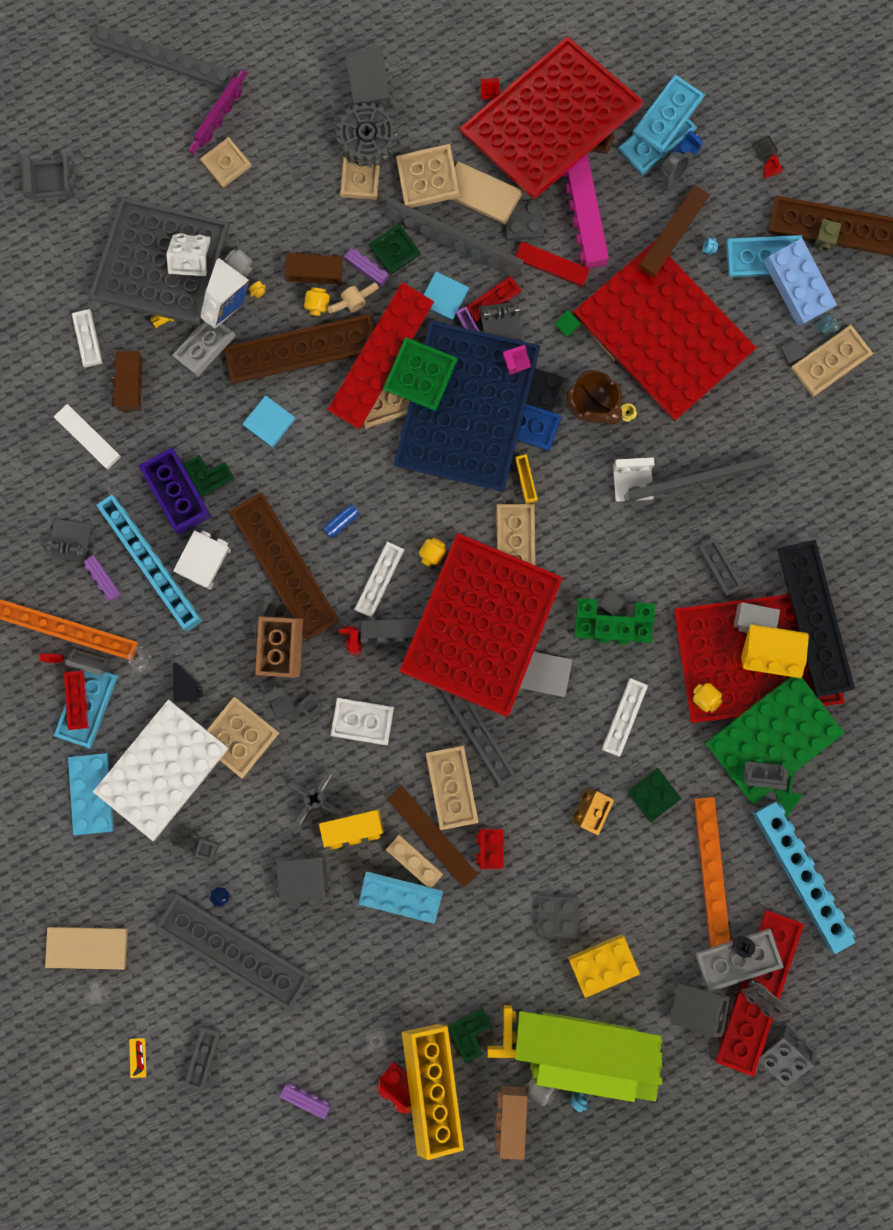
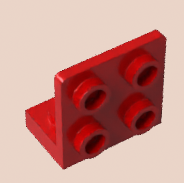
[377,1061,411,1115]

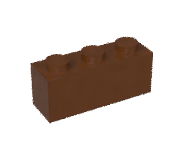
[284,252,343,285]
[112,351,143,411]

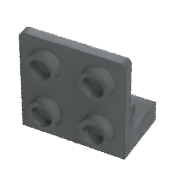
[759,1025,817,1087]

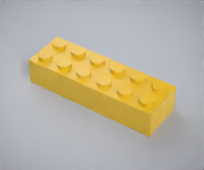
[402,1024,464,1160]

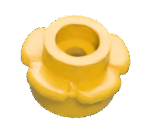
[248,281,266,298]

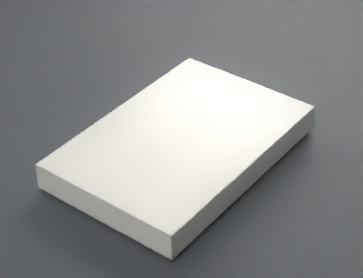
[330,698,394,745]

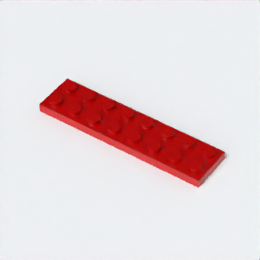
[327,282,434,430]
[715,910,804,1077]

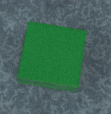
[555,310,582,337]

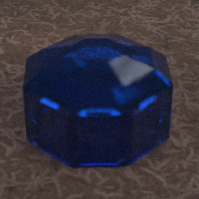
[210,887,230,906]

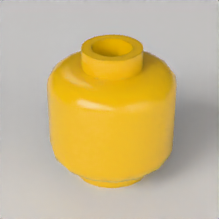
[304,287,330,316]
[419,537,447,567]
[693,683,722,712]

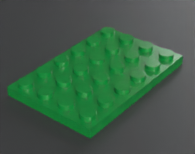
[704,676,845,805]

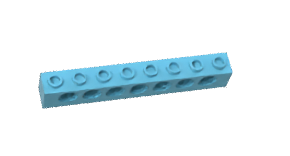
[96,494,203,632]
[752,801,856,954]

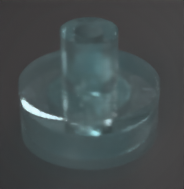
[820,314,841,334]

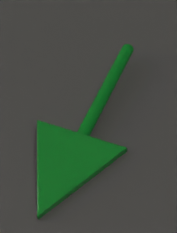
[775,773,803,818]

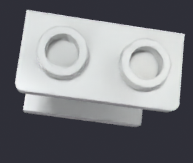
[173,530,231,590]

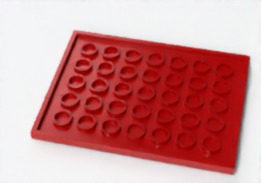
[459,36,644,200]
[573,241,757,422]
[399,533,563,718]
[674,594,844,723]

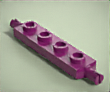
[188,69,248,155]

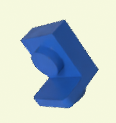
[672,130,703,157]

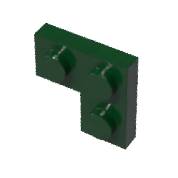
[183,455,235,497]
[448,1007,492,1063]

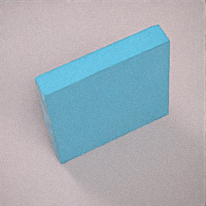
[424,272,469,322]
[242,395,296,448]

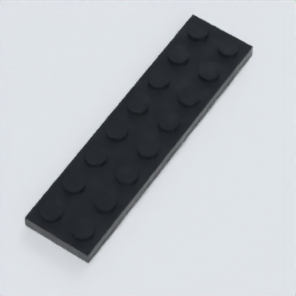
[777,540,855,698]

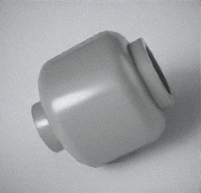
[224,249,252,277]
[526,1078,557,1106]

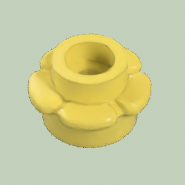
[621,403,637,422]

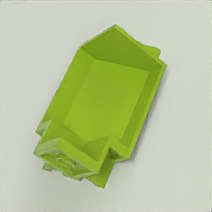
[515,1011,662,1102]

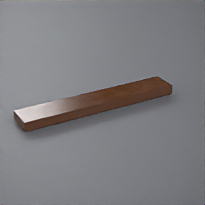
[638,185,710,278]
[387,786,478,887]

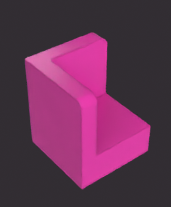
[503,345,531,375]

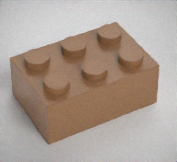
[256,616,303,678]
[495,1086,528,1160]

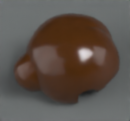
[567,370,622,425]

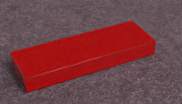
[466,276,521,323]
[64,670,89,730]

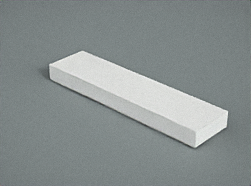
[54,404,121,470]
[354,542,404,617]
[602,678,648,757]

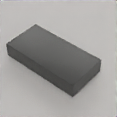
[66,649,110,676]

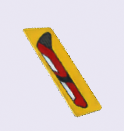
[129,1038,146,1078]

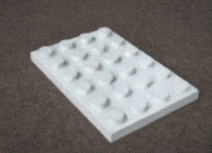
[93,700,229,841]

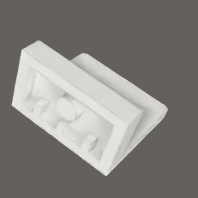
[166,233,210,276]
[613,458,654,502]

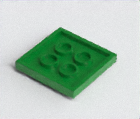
[383,337,458,412]

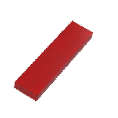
[515,241,590,287]

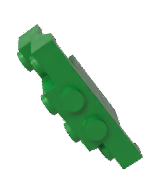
[574,598,655,645]

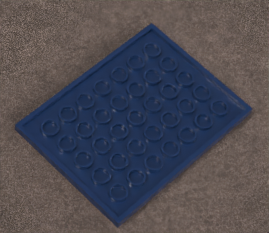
[394,321,540,493]

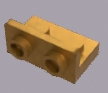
[571,788,614,835]

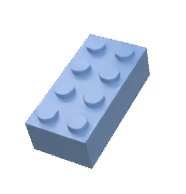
[763,238,837,326]

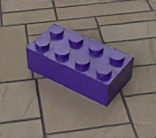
[138,447,212,535]

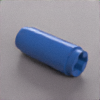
[322,504,360,538]

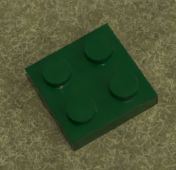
[369,223,421,276]
[627,768,682,822]

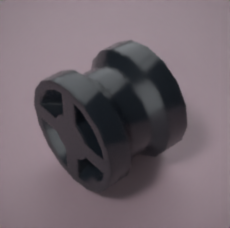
[732,936,755,958]

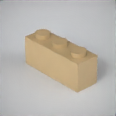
[386,834,443,888]

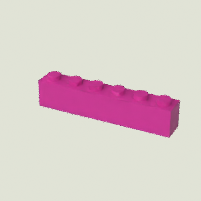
[563,154,609,268]

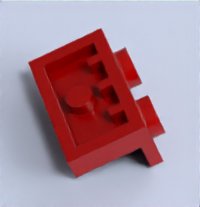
[339,626,362,657]
[476,829,504,870]

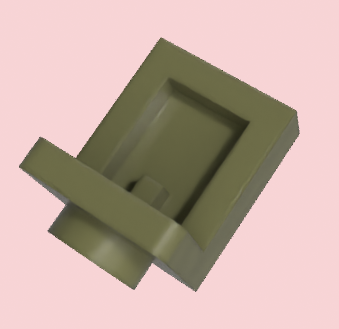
[814,219,841,252]

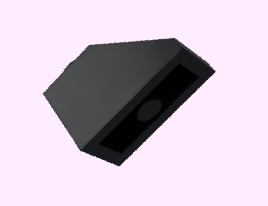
[173,663,203,703]

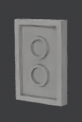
[172,321,236,377]

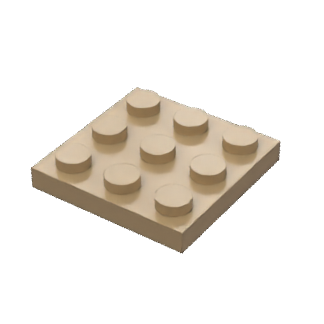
[396,144,460,208]
[207,697,280,779]

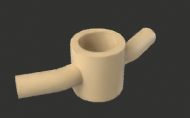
[328,282,379,313]

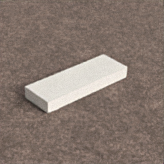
[72,309,103,368]

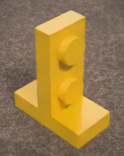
[487,1005,516,1058]

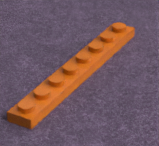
[0,599,139,661]
[694,797,730,948]

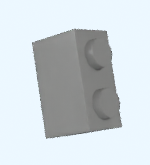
[734,602,780,633]

